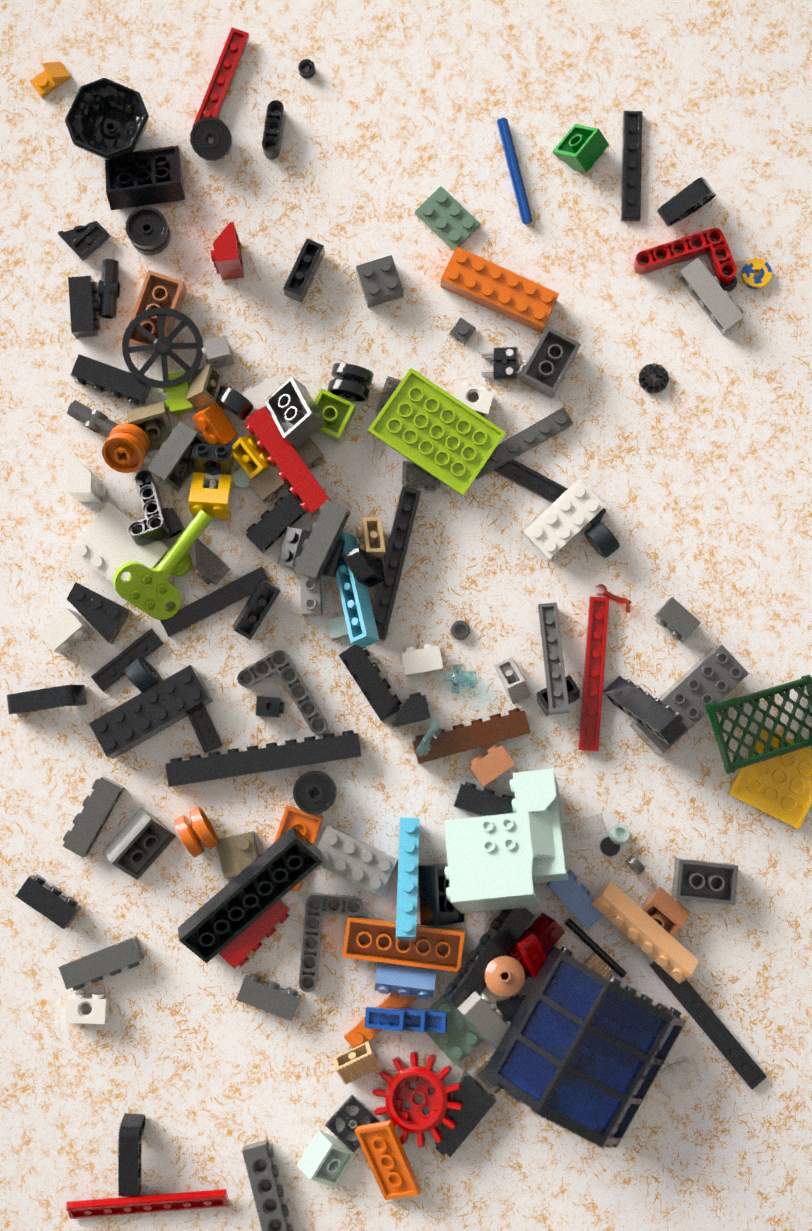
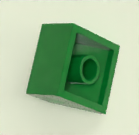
[552,124,609,173]

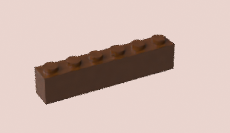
[412,708,531,764]

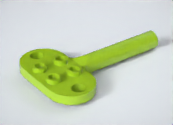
[113,510,213,620]

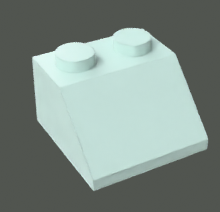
[297,1131,357,1187]

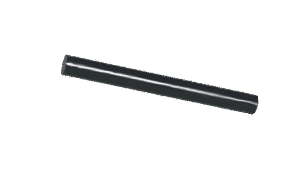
[564,918,627,978]

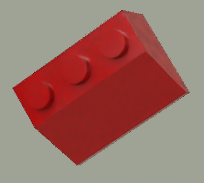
[211,222,244,280]

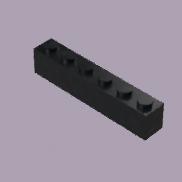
[603,676,687,745]
[443,908,535,1009]

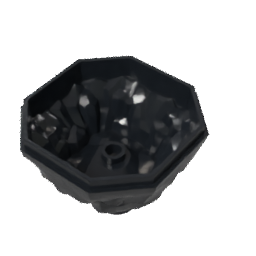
[65,77,149,161]

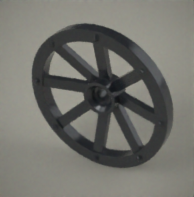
[122,307,203,389]

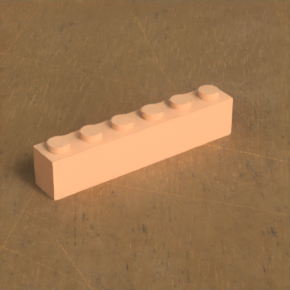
[592,881,699,984]

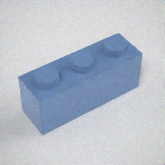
[546,869,603,930]
[374,962,436,999]

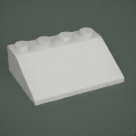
[71,503,169,583]

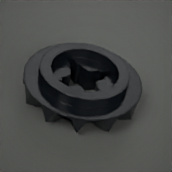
[639,363,669,393]

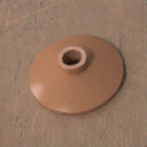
[485,956,525,997]

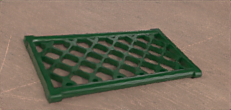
[706,674,812,774]

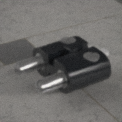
[481,347,527,380]

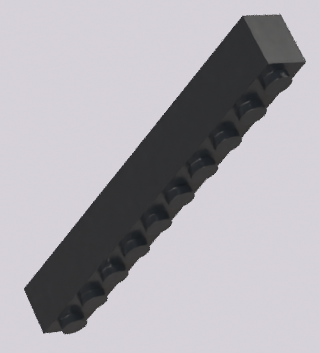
[165,730,362,787]

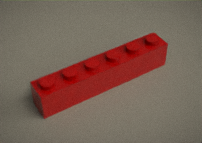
[245,407,331,516]

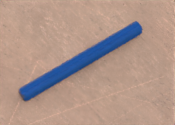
[497,117,533,225]

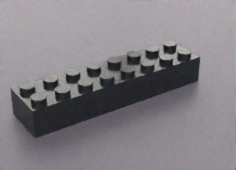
[178,826,323,963]

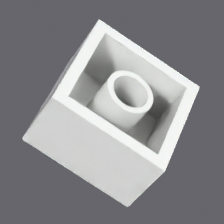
[38,608,90,654]

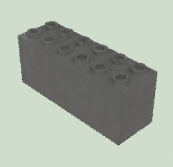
[629,645,749,754]

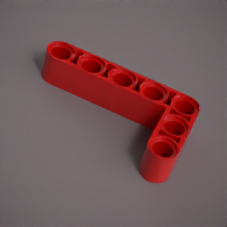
[633,228,737,285]

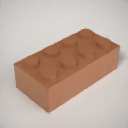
[129,270,187,355]

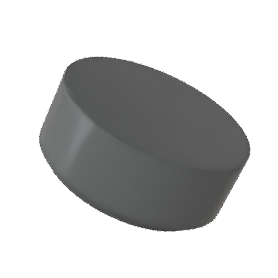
[451,621,470,640]
[626,856,645,875]

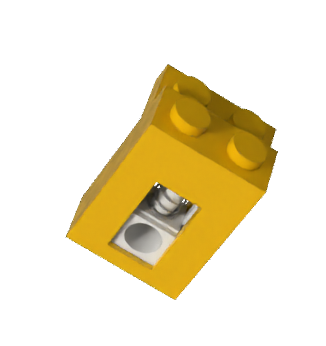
[188,463,235,520]

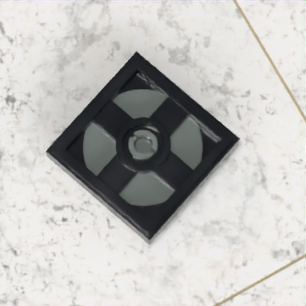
[325,1094,381,1153]

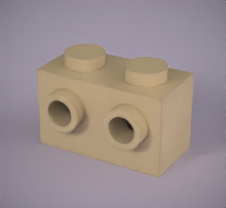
[356,517,386,560]

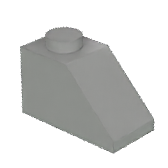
[494,658,530,704]

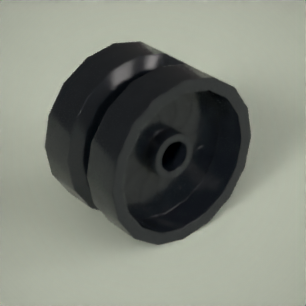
[190,117,232,161]
[125,206,171,255]
[327,363,374,402]
[293,771,337,814]

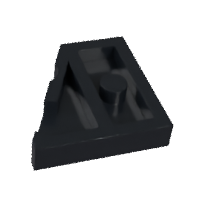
[58,221,111,261]

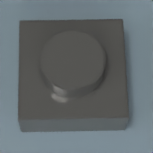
[450,317,476,345]

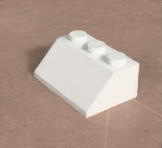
[67,454,106,502]

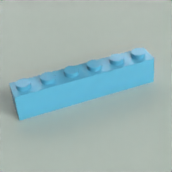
[336,531,380,648]
[395,818,420,941]

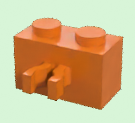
[192,402,238,445]

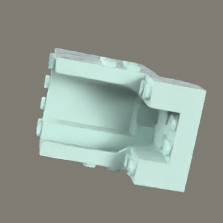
[444,769,568,914]

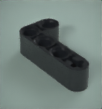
[128,470,169,546]
[7,685,87,714]
[118,1113,145,1197]

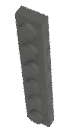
[475,407,573,480]
[538,602,569,715]

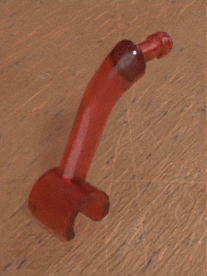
[596,584,632,613]

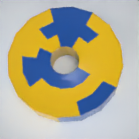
[741,258,772,290]

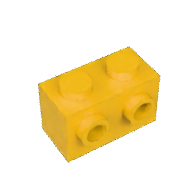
[232,435,272,479]

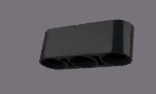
[262,100,285,159]

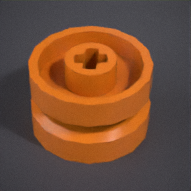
[102,423,150,473]
[174,807,220,858]

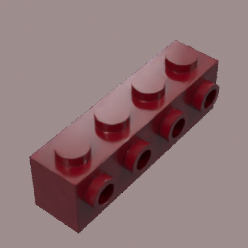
[501,912,565,980]

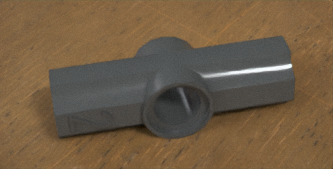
[67,400,118,437]

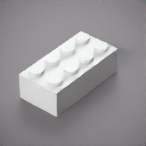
[523,478,606,560]

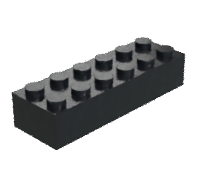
[89,665,213,759]

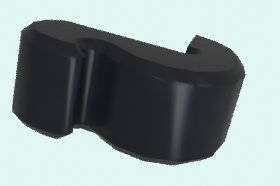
[216,386,254,421]

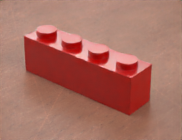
[218,899,290,969]

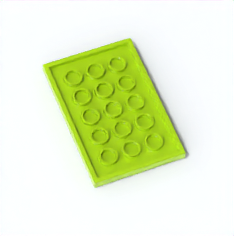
[367,368,506,496]

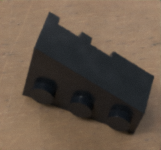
[67,582,131,644]

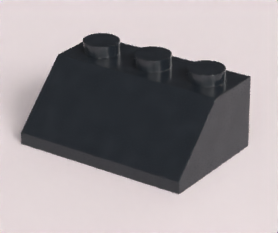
[418,864,464,926]

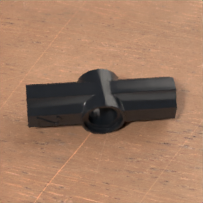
[98,259,120,319]

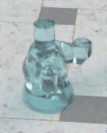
[443,664,476,694]

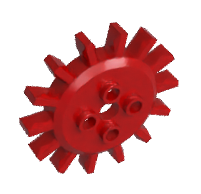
[372,1051,464,1148]

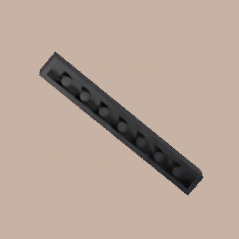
[372,487,421,642]

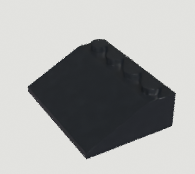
[105,145,185,210]

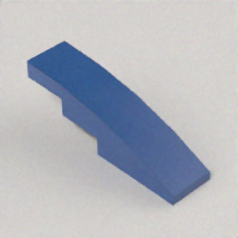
[365,1007,448,1033]

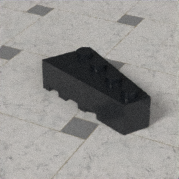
[339,645,402,722]

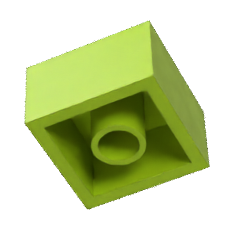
[314,389,356,443]

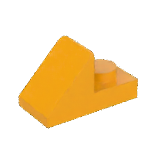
[30,61,72,98]

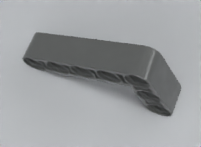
[237,650,328,735]
[299,893,363,992]

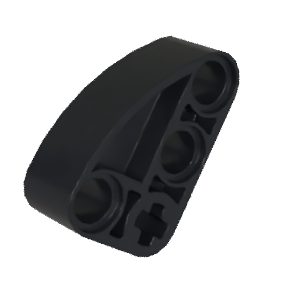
[657,177,716,227]

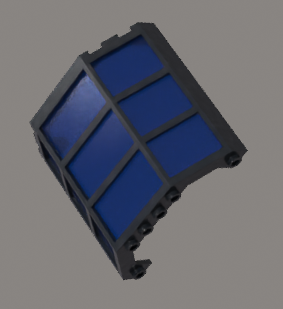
[483,946,686,1148]

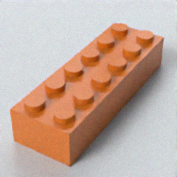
[440,246,559,333]
[342,916,465,972]

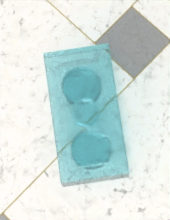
[414,719,442,757]

